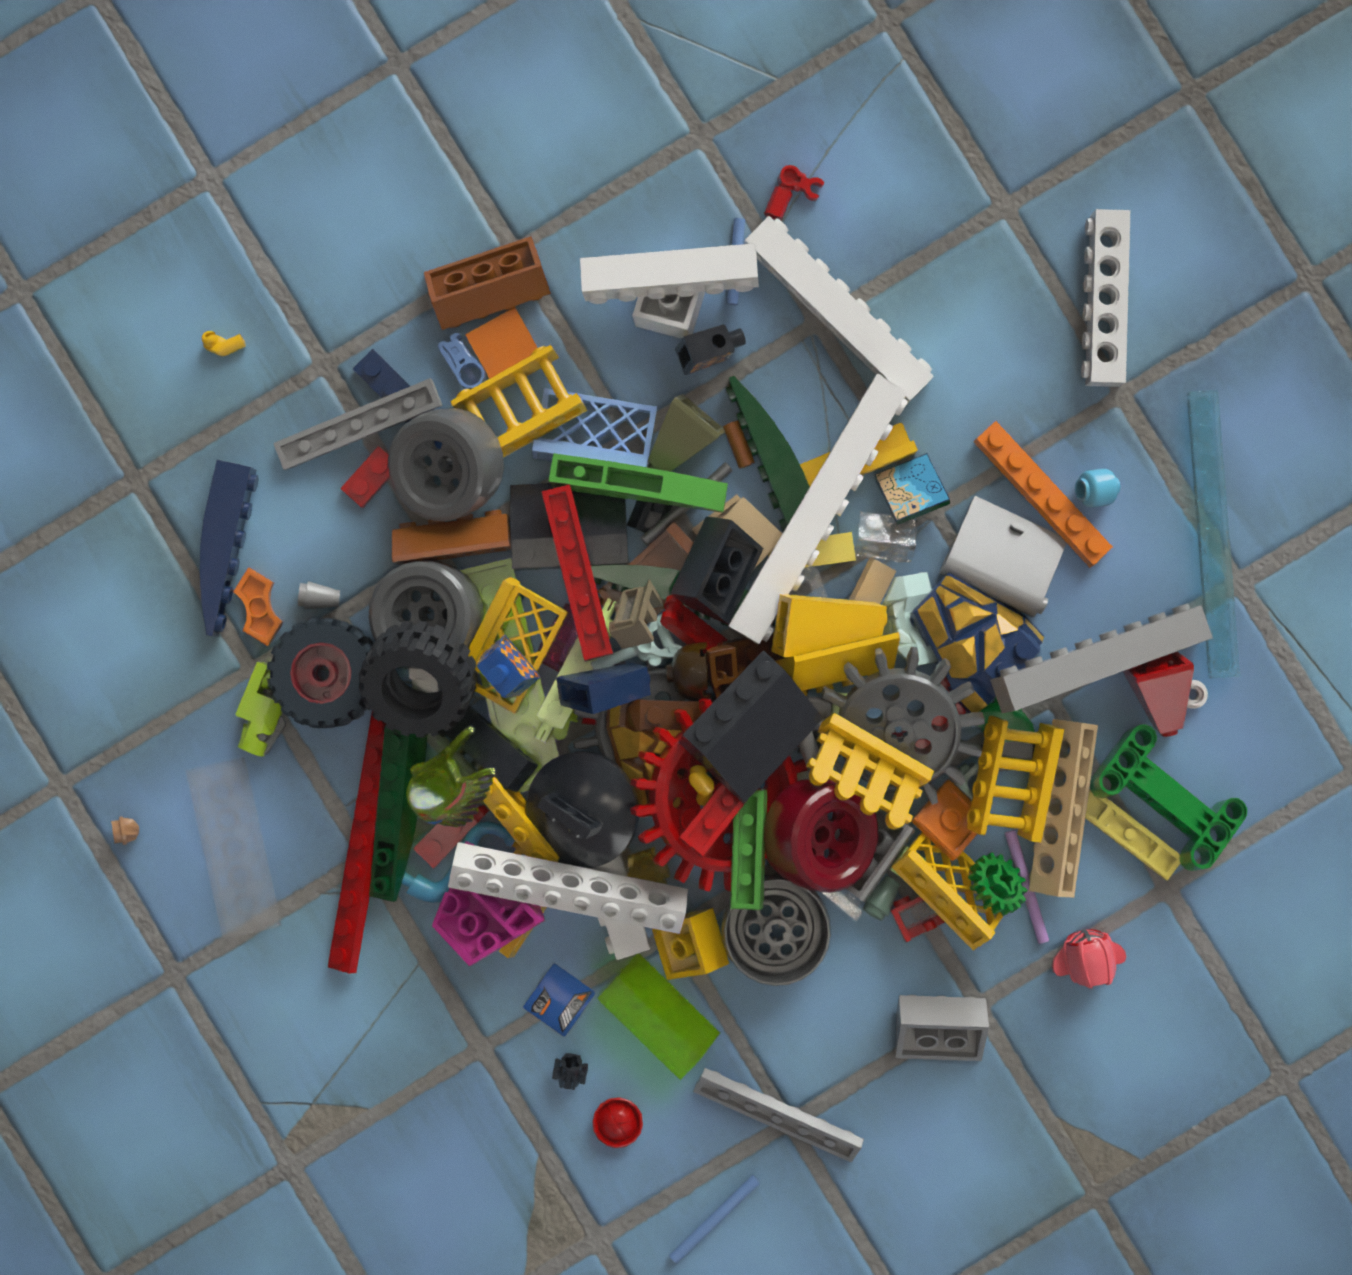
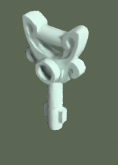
[591,614,682,670]

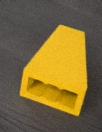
[772,594,887,657]

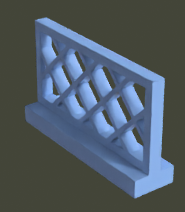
[532,388,657,467]

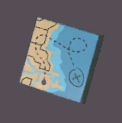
[874,453,950,525]

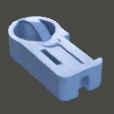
[438,333,487,389]

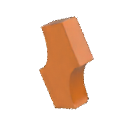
[233,567,284,646]

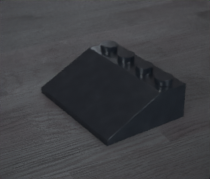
[510,483,629,571]
[678,651,824,804]

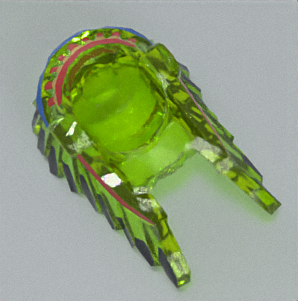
[407,726,495,828]

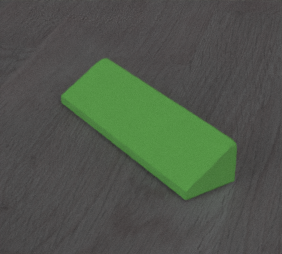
[730,790,767,910]

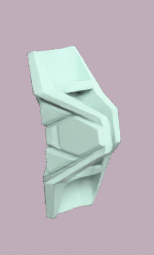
[878,572,938,667]

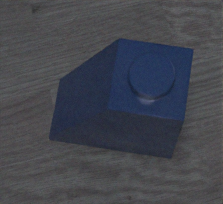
[556,663,651,714]

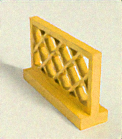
[468,577,569,714]
[891,832,1003,951]

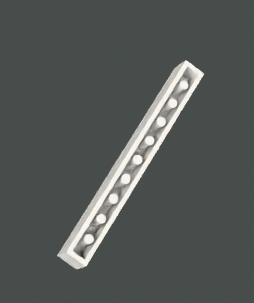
[728,374,908,644]

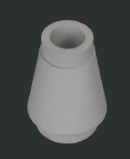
[298,581,340,609]

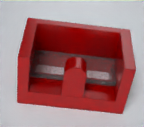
[890,896,945,942]

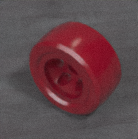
[764,779,878,893]

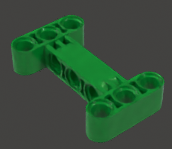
[1090,724,1247,871]

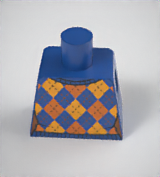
[477,635,541,698]

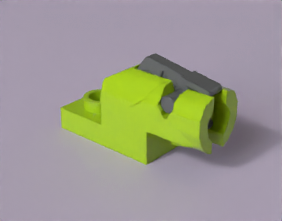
[235,662,286,757]

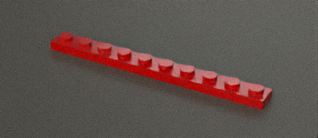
[328,711,386,974]

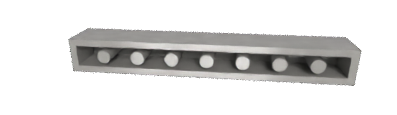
[991,603,1213,713]

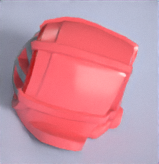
[1052,929,1126,989]

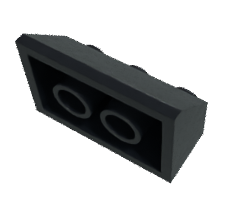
[671,516,764,624]

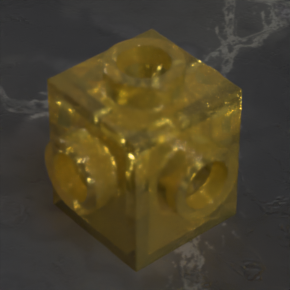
[627,847,671,885]

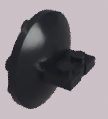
[526,751,639,869]

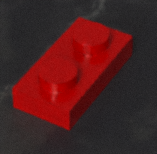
[340,446,390,508]

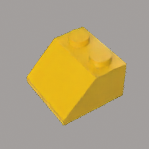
[652,908,730,980]

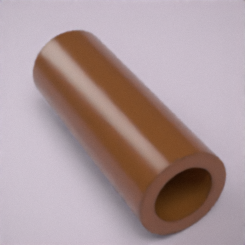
[723,420,755,469]

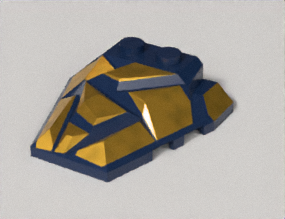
[910,573,1044,713]

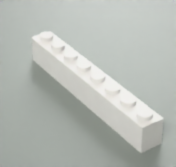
[744,216,934,405]

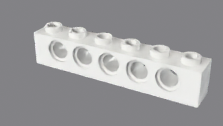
[1081,209,1131,387]

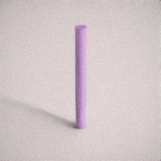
[1005,830,1049,944]

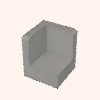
[409,668,441,693]

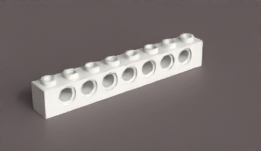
[448,842,688,934]

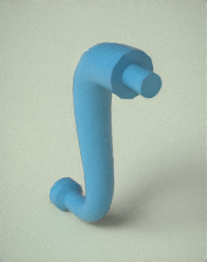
[402,821,515,903]

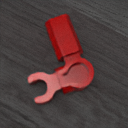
[764,165,825,221]

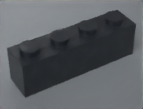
[440,705,539,792]

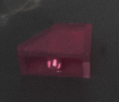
[534,603,578,672]

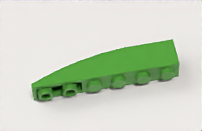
[548,453,728,513]

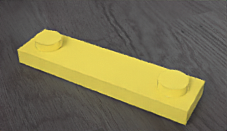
[1085,789,1181,881]

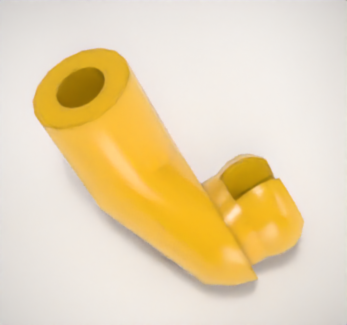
[201,331,246,356]
[689,765,714,806]

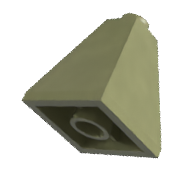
[648,394,725,472]

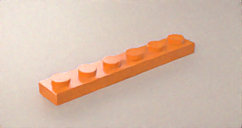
[973,421,1113,568]

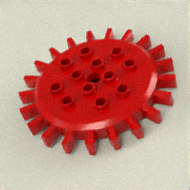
[630,698,808,892]

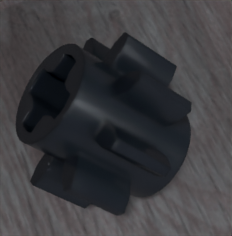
[552,1053,588,1090]

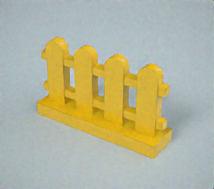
[806,713,934,830]

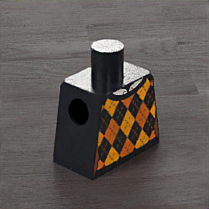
[675,324,746,375]

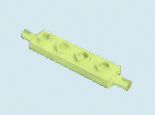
[535,598,617,743]

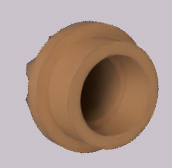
[111,816,140,845]

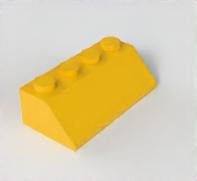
[775,632,900,696]

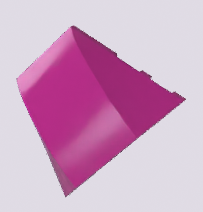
[432,841,545,966]

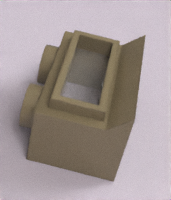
[609,579,663,649]

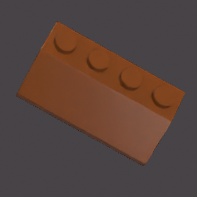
[424,236,551,330]
[392,510,511,566]

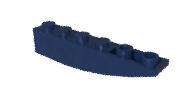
[200,460,259,637]

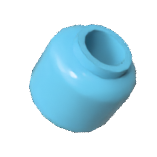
[1075,469,1120,507]

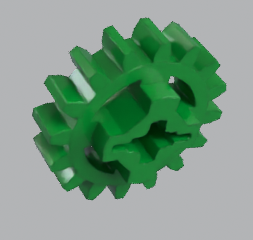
[968,852,1028,916]

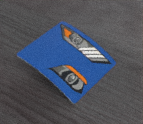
[523,963,595,1036]

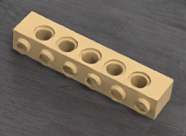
[1029,719,1098,898]

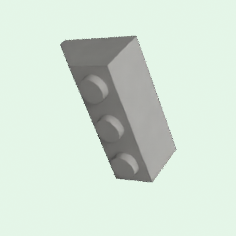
[846,808,915,902]
[895,995,989,1061]

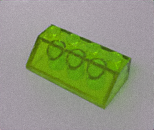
[597,953,720,1080]

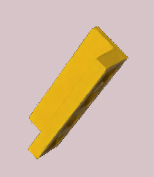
[800,423,918,486]

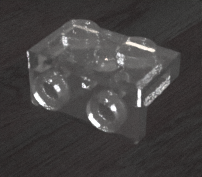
[855,511,917,563]

